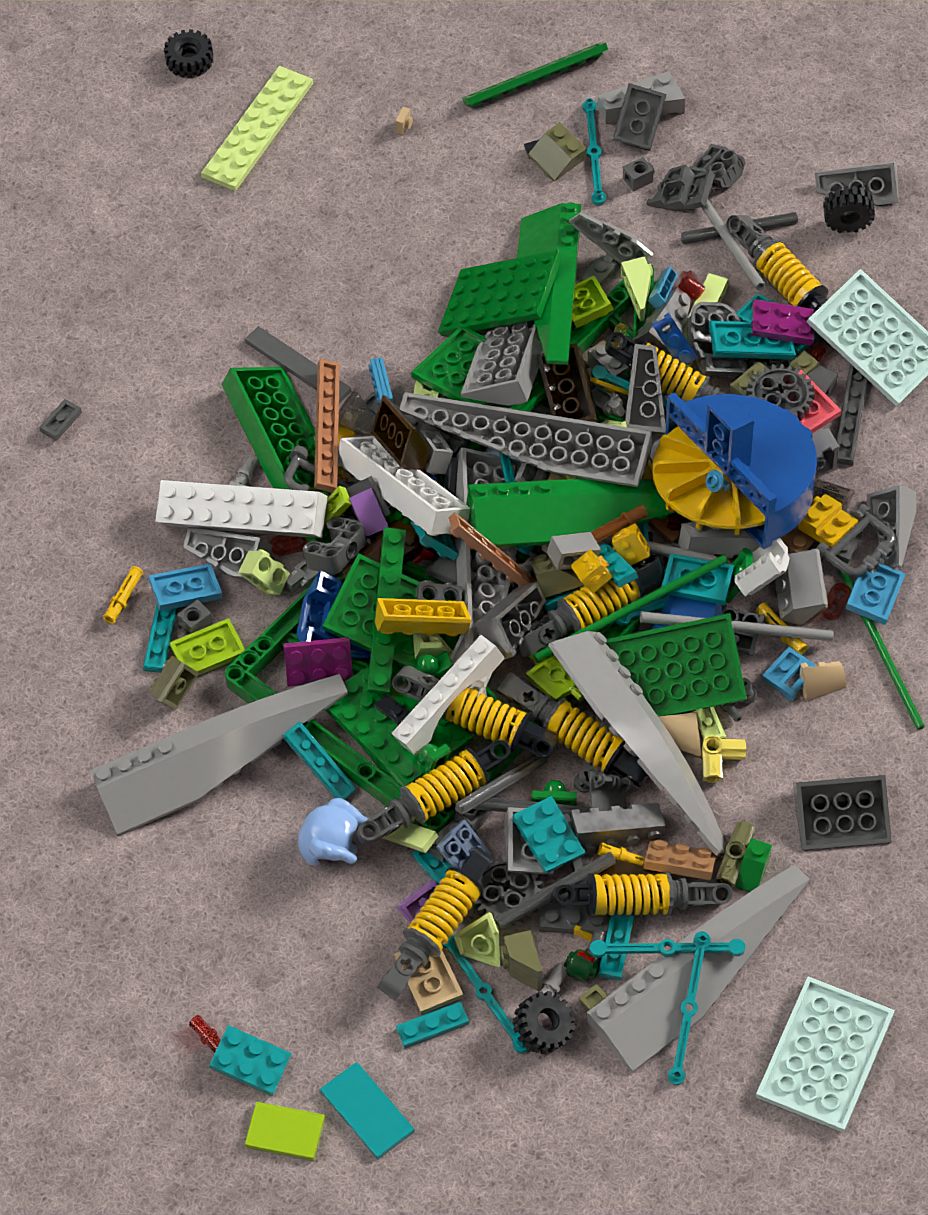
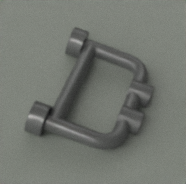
[284,446,360,498]
[816,504,896,577]

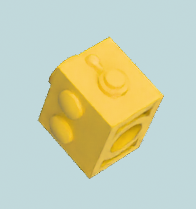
[612,523,650,566]
[570,549,613,594]

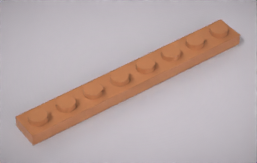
[314,359,340,493]

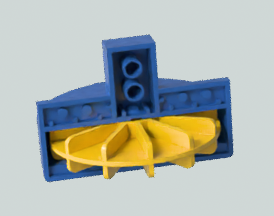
[652,393,817,549]

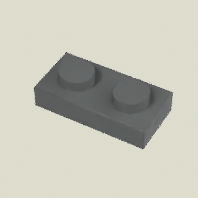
[39,399,82,441]

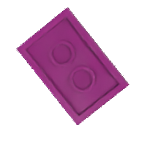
[751,299,814,345]
[284,637,353,687]

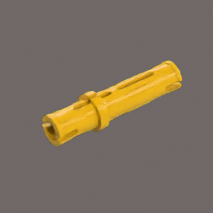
[103,566,143,624]
[756,602,808,655]

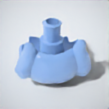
[298,798,369,865]

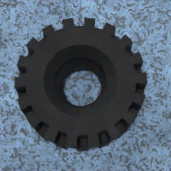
[164,29,214,78]
[823,186,875,233]
[513,991,575,1054]

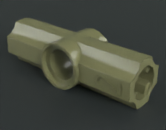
[715,821,755,888]

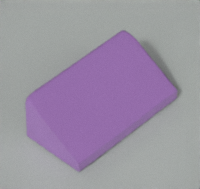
[349,488,389,537]
[395,880,438,923]

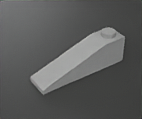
[815,160,899,205]
[183,527,272,578]

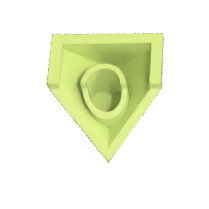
[413,633,453,659]
[453,913,500,967]

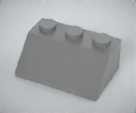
[775,549,827,625]

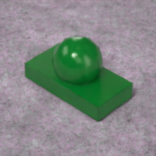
[415,651,453,683]
[419,743,450,775]
[532,780,577,806]

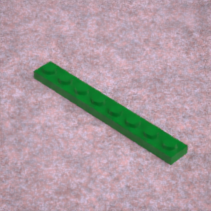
[462,42,608,107]
[367,527,406,695]

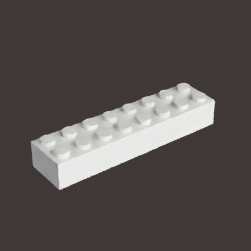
[338,436,471,536]
[155,480,328,538]

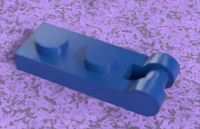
[651,313,698,366]

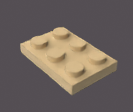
[394,951,463,1015]

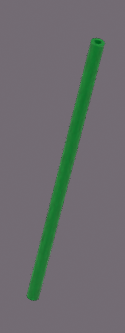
[534,555,728,662]
[837,568,925,730]

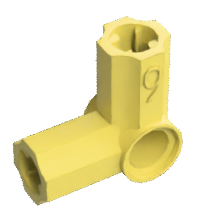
[701,735,746,783]

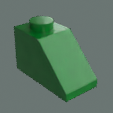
[735,838,772,892]

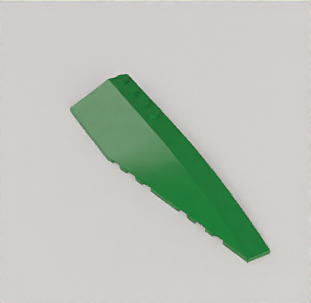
[517,202,581,365]
[221,367,331,544]
[466,479,680,547]

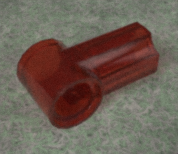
[678,270,705,301]

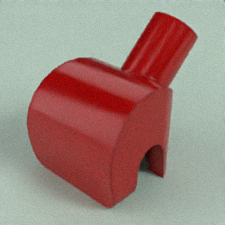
[410,546,435,564]

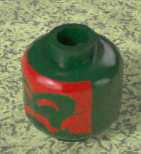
[564,949,600,983]

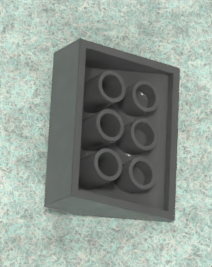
[793,775,892,850]

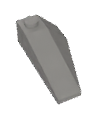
[569,212,653,264]
[867,485,916,569]

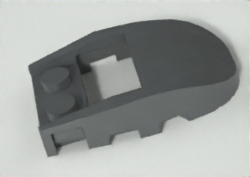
[687,302,750,377]

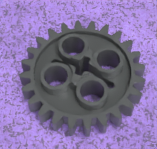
[746,364,815,419]
[473,856,543,926]

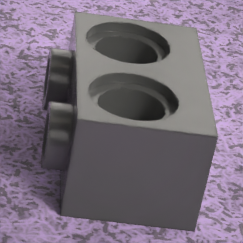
[415,580,462,601]

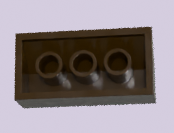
[537,343,600,423]
[371,395,429,470]
[334,520,423,583]

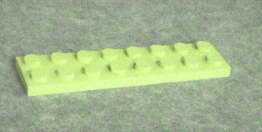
[201,66,313,191]

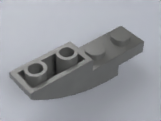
[427,796,497,862]

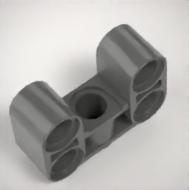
[303,517,367,575]

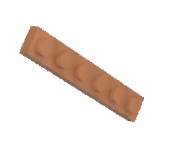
[448,512,537,586]

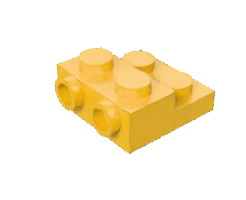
[798,494,859,548]

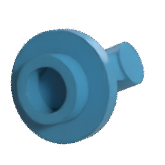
[706,470,731,492]

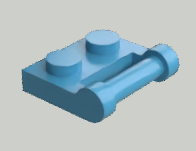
[762,647,816,702]

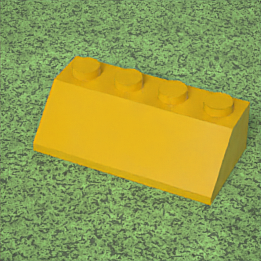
[375,598,472,636]

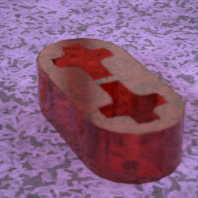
[270,535,308,556]
[822,583,851,621]

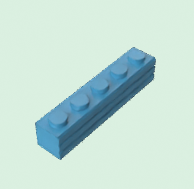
[648,266,678,309]
[368,357,394,405]

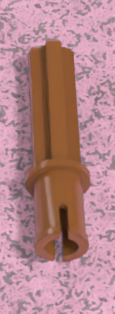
[591,505,648,543]

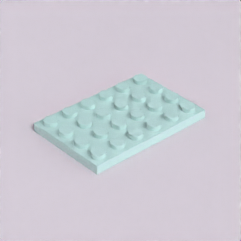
[806,269,928,407]
[756,976,895,1133]

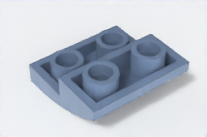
[436,819,491,869]

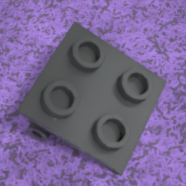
[588,771,634,811]

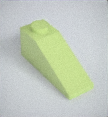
[621,257,653,321]

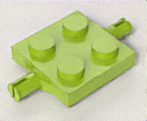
[526,652,585,702]

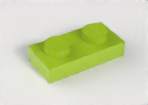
[323,486,351,530]

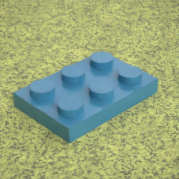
[149,563,222,611]
[845,563,905,625]

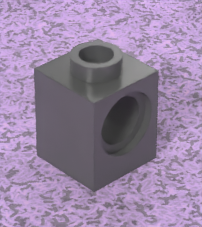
[623,157,655,192]
[177,599,213,634]

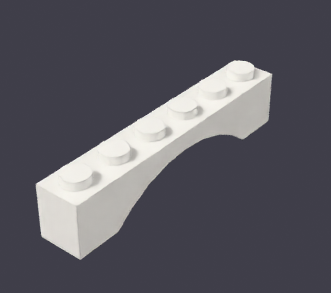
[392,635,505,756]

